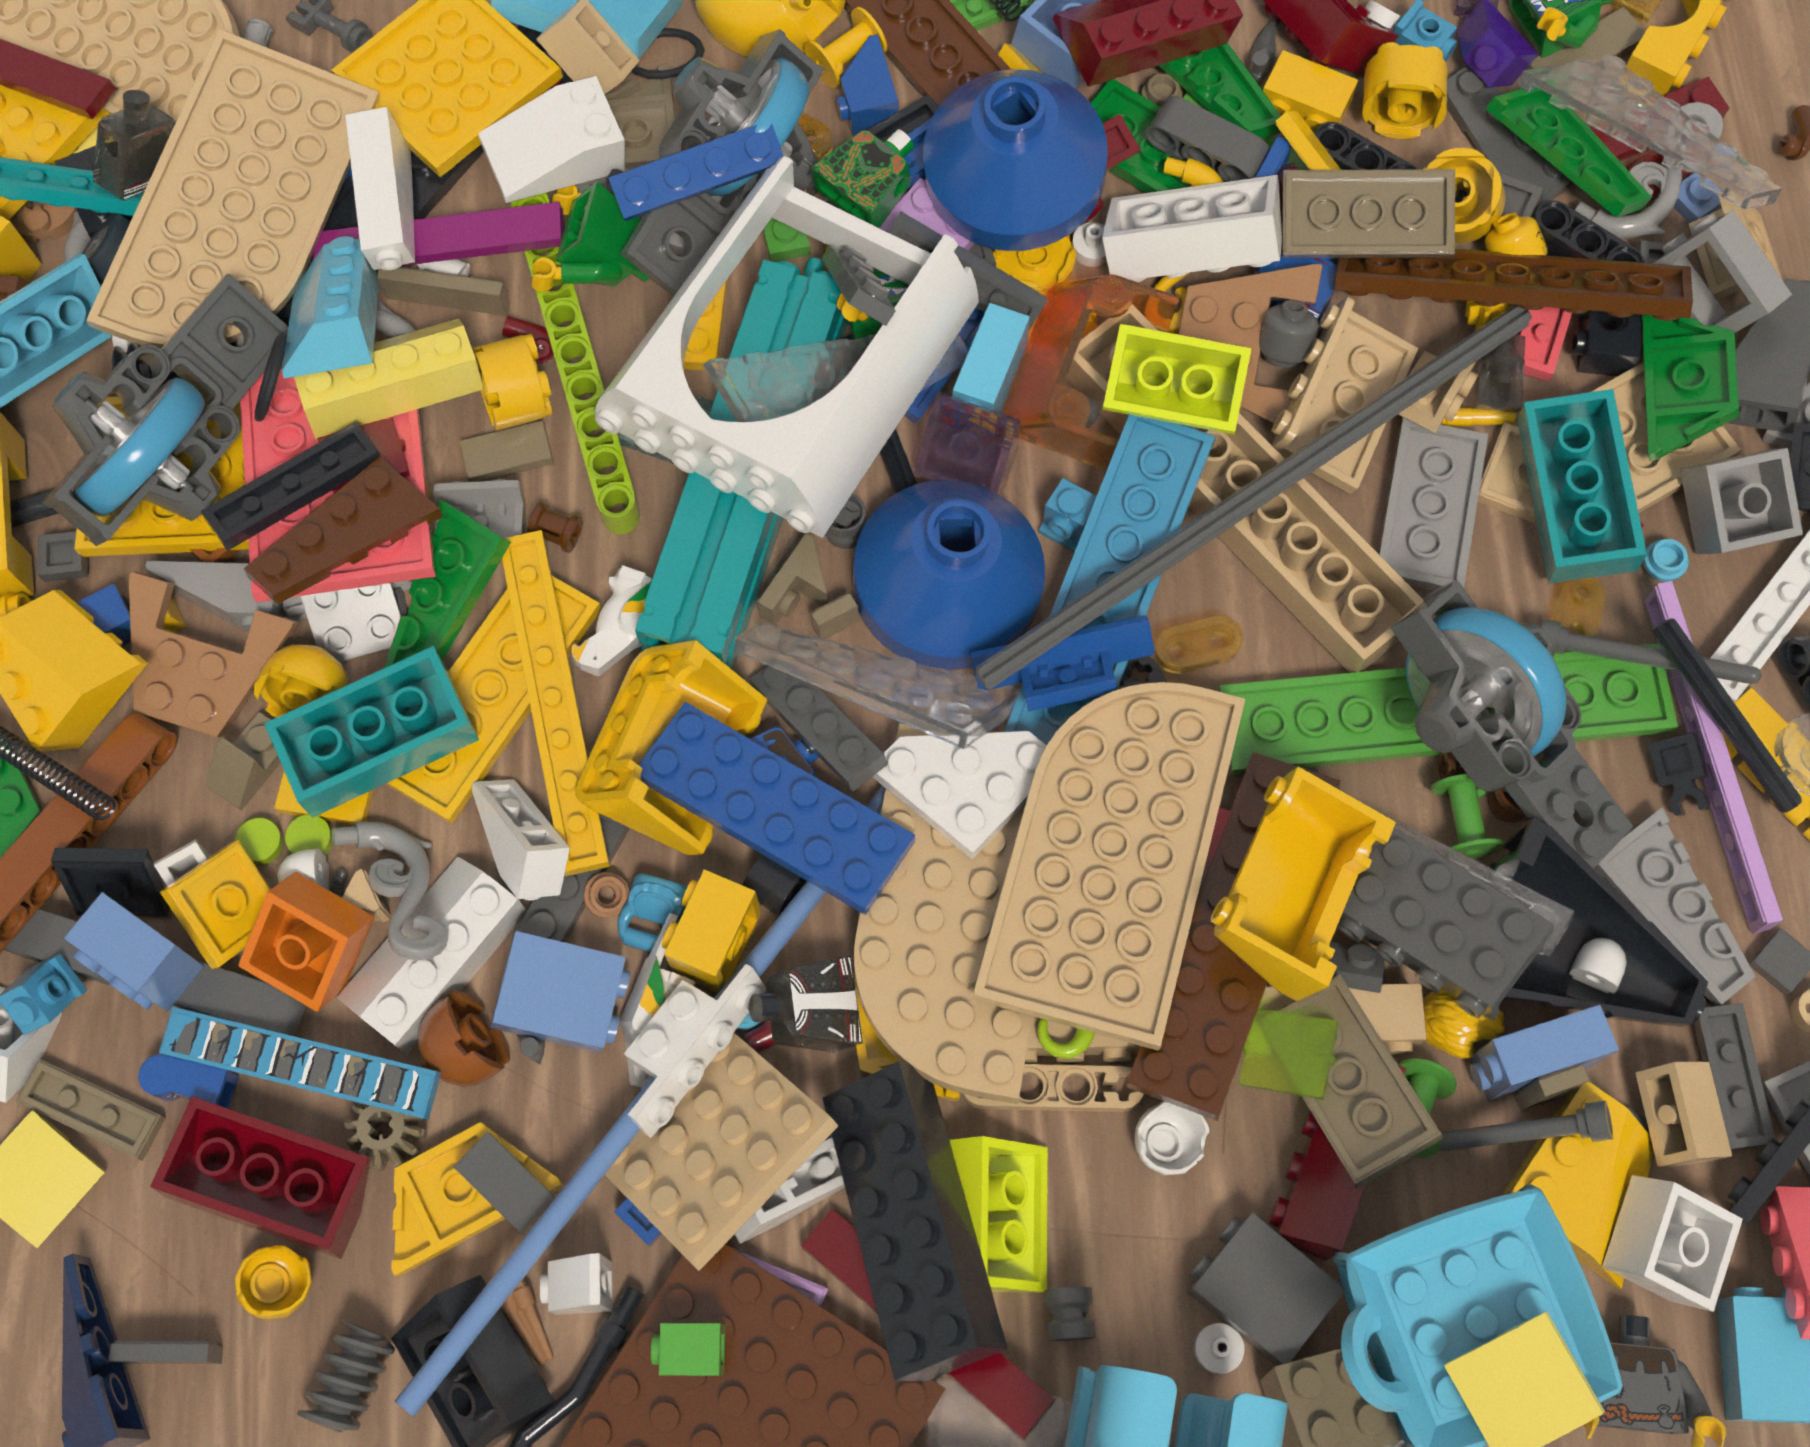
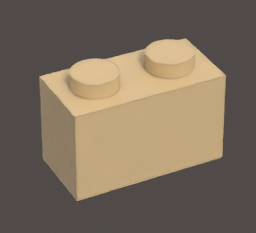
[537,0,640,95]
[1635,1062,1732,1167]

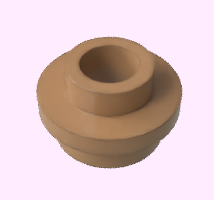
[583,872,630,918]

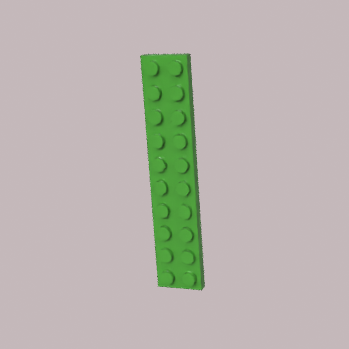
[1218,643,1678,775]

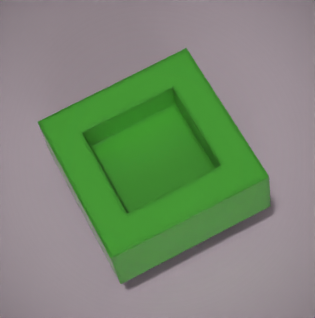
[763,218,811,262]

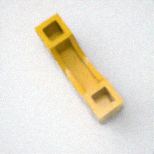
[1620,0,1732,98]

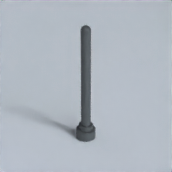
[1541,619,1762,684]
[1438,1100,1614,1152]

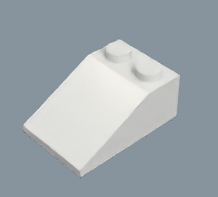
[478,76,625,203]

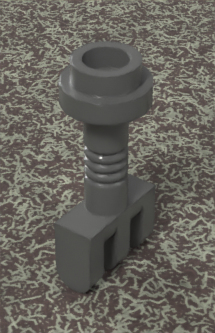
[285,0,372,53]

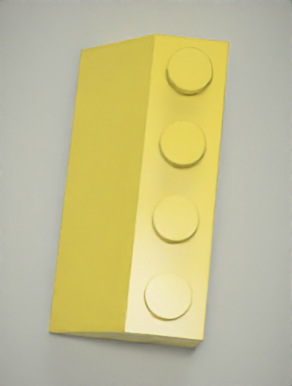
[294,318,484,439]

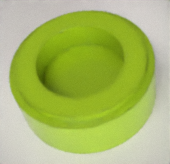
[285,814,333,856]
[235,818,284,865]

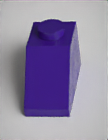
[1457,0,1539,88]

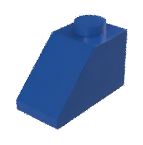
[836,34,899,136]

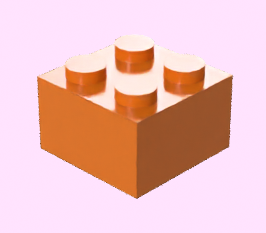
[238,872,375,1012]

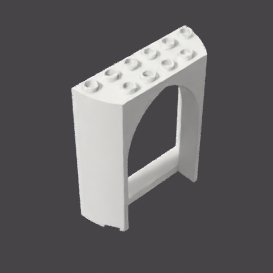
[595,156,979,538]

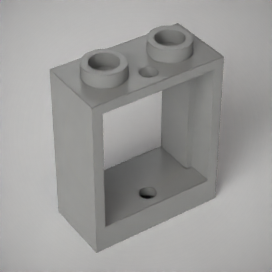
[1652,210,1792,332]

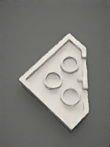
[873,731,1047,860]

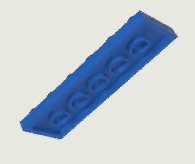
[639,702,915,916]

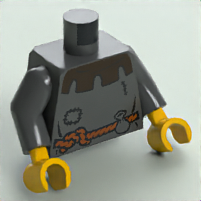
[1568,1315,1726,1447]

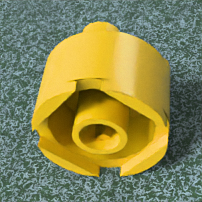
[1362,42,1448,139]
[1423,148,1505,243]
[472,334,552,431]

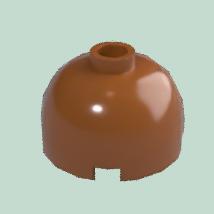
[418,990,510,1087]

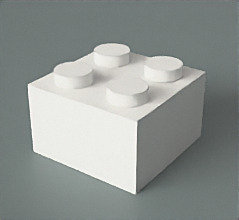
[1602,1175,1743,1312]

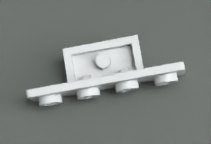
[624,964,766,1138]

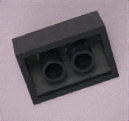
[391,1275,554,1447]

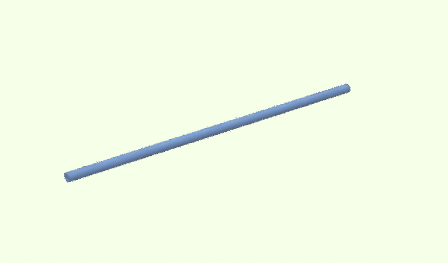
[394,786,886,1417]

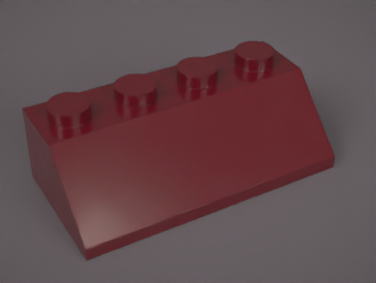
[1052,0,1243,87]
[1269,1065,1406,1261]
[150,1096,370,1259]

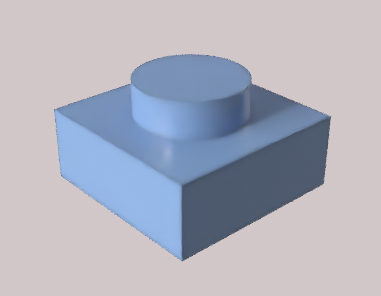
[1674,169,1723,223]

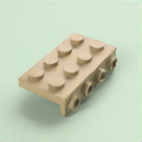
[1271,296,1418,495]

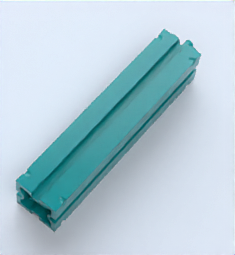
[635,257,848,670]

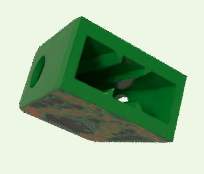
[812,129,914,228]

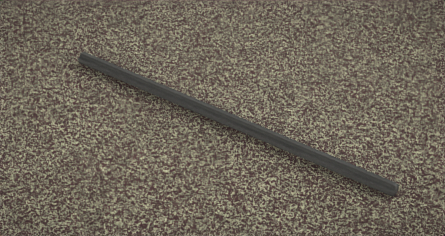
[975,304,1532,689]

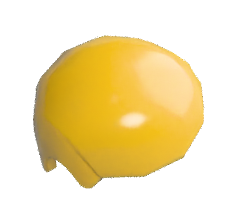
[234,1245,312,1320]

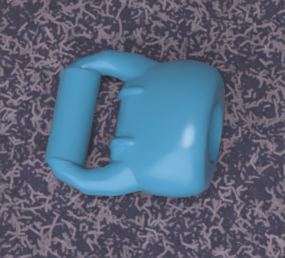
[618,872,688,953]

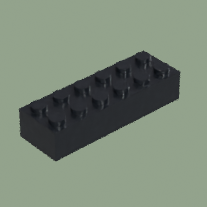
[822,1061,1008,1382]

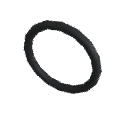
[631,28,705,79]
[254,334,286,422]

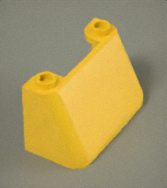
[575,640,767,855]
[1211,766,1396,1001]

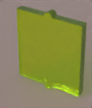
[1239,1008,1338,1100]

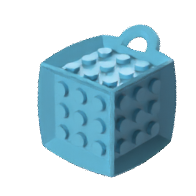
[1333,1184,1623,1447]

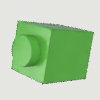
[651,1323,726,1376]

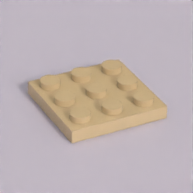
[1591,362,1741,513]

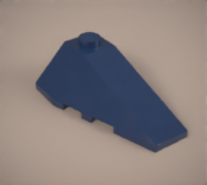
[62,1253,150,1447]

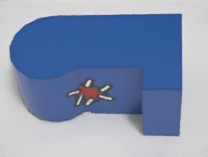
[138,1054,239,1109]

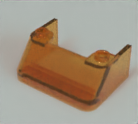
[1001,274,1180,470]

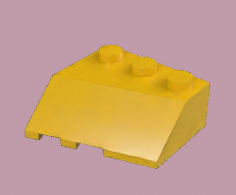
[0,590,148,752]
[1500,1082,1654,1290]

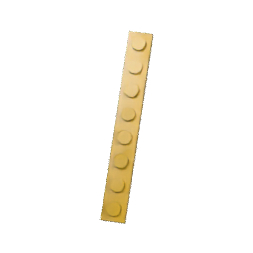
[502,530,610,877]

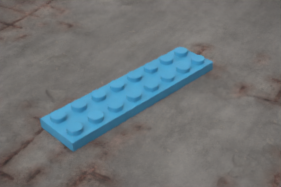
[1004,415,1215,745]

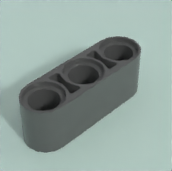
[1145,96,1270,182]

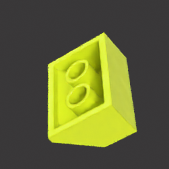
[1103,324,1252,435]
[949,1136,1048,1293]

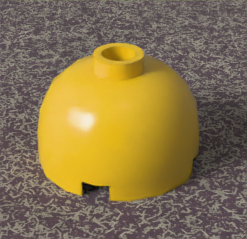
[254,645,349,718]

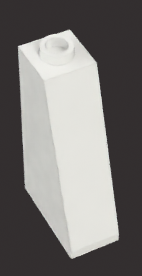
[345,107,415,270]

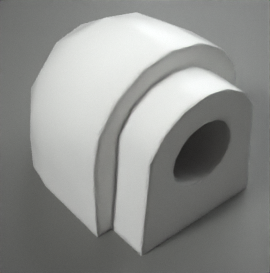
[277,848,329,890]
[1569,938,1627,994]

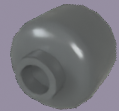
[1259,300,1319,368]

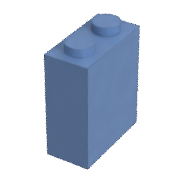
[490,931,630,1053]
[1470,1005,1619,1101]

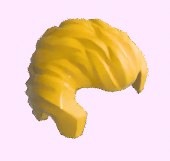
[1423,989,1505,1059]

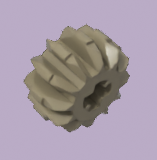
[344,1102,427,1171]

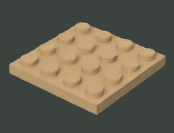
[587,1033,838,1271]

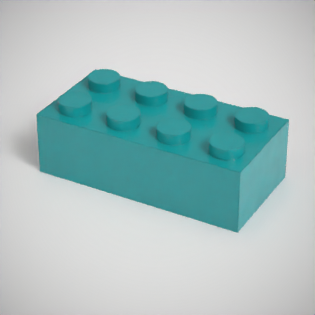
[1517,389,1647,584]
[264,646,479,818]

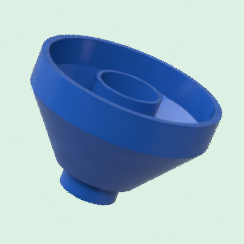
[923,69,1108,251]
[852,480,1045,670]

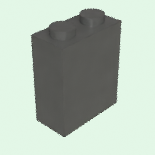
[1187,1212,1346,1366]

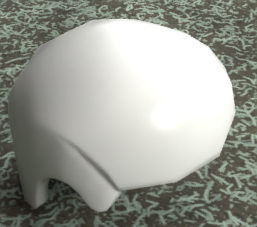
[1134,1101,1210,1176]

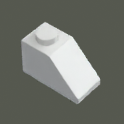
[540,1253,613,1315]

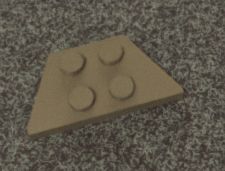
[603,63,675,179]

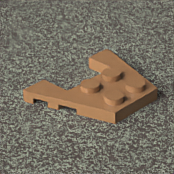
[1179,264,1323,424]
[129,571,299,737]

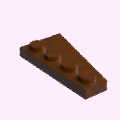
[243,457,442,604]

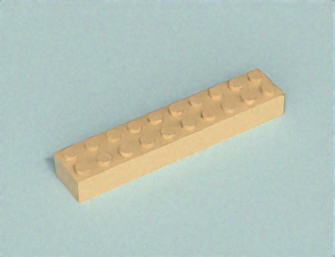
[1063,302,1424,673]

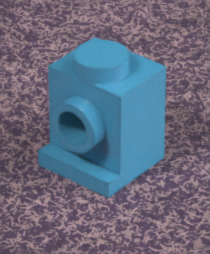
[1394,0,1458,62]
[1038,478,1097,552]
[0,953,87,1035]

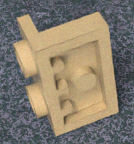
[1398,351,1479,433]

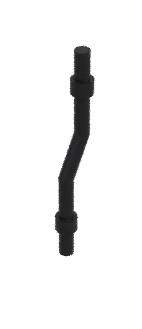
[509,1286,644,1447]

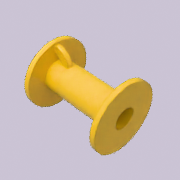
[804,7,887,89]

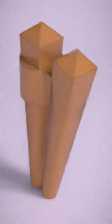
[500,1277,553,1365]

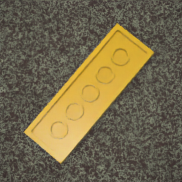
[386,576,602,825]

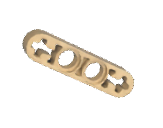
[962,1064,1144,1112]

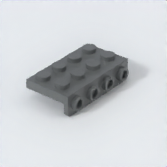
[1337,827,1554,1021]

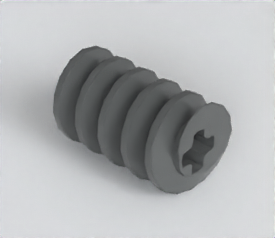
[297,1319,395,1433]

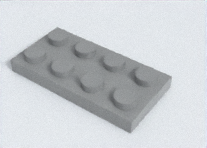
[1378,417,1488,591]

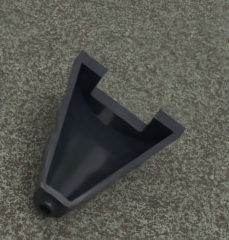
[1481,817,1709,1027]

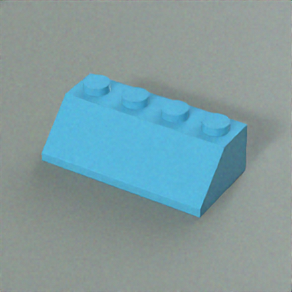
[282,236,379,379]
[0,253,112,408]

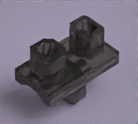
[1476,335,1525,413]

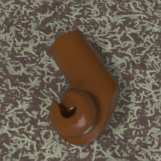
[1778,105,1810,161]

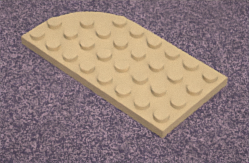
[0,0,240,147]
[86,28,379,349]
[972,682,1245,1051]
[854,723,1033,1104]

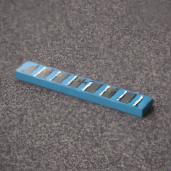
[159,1007,442,1119]

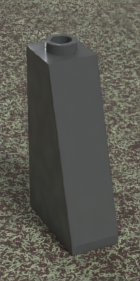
[1728,279,1810,434]

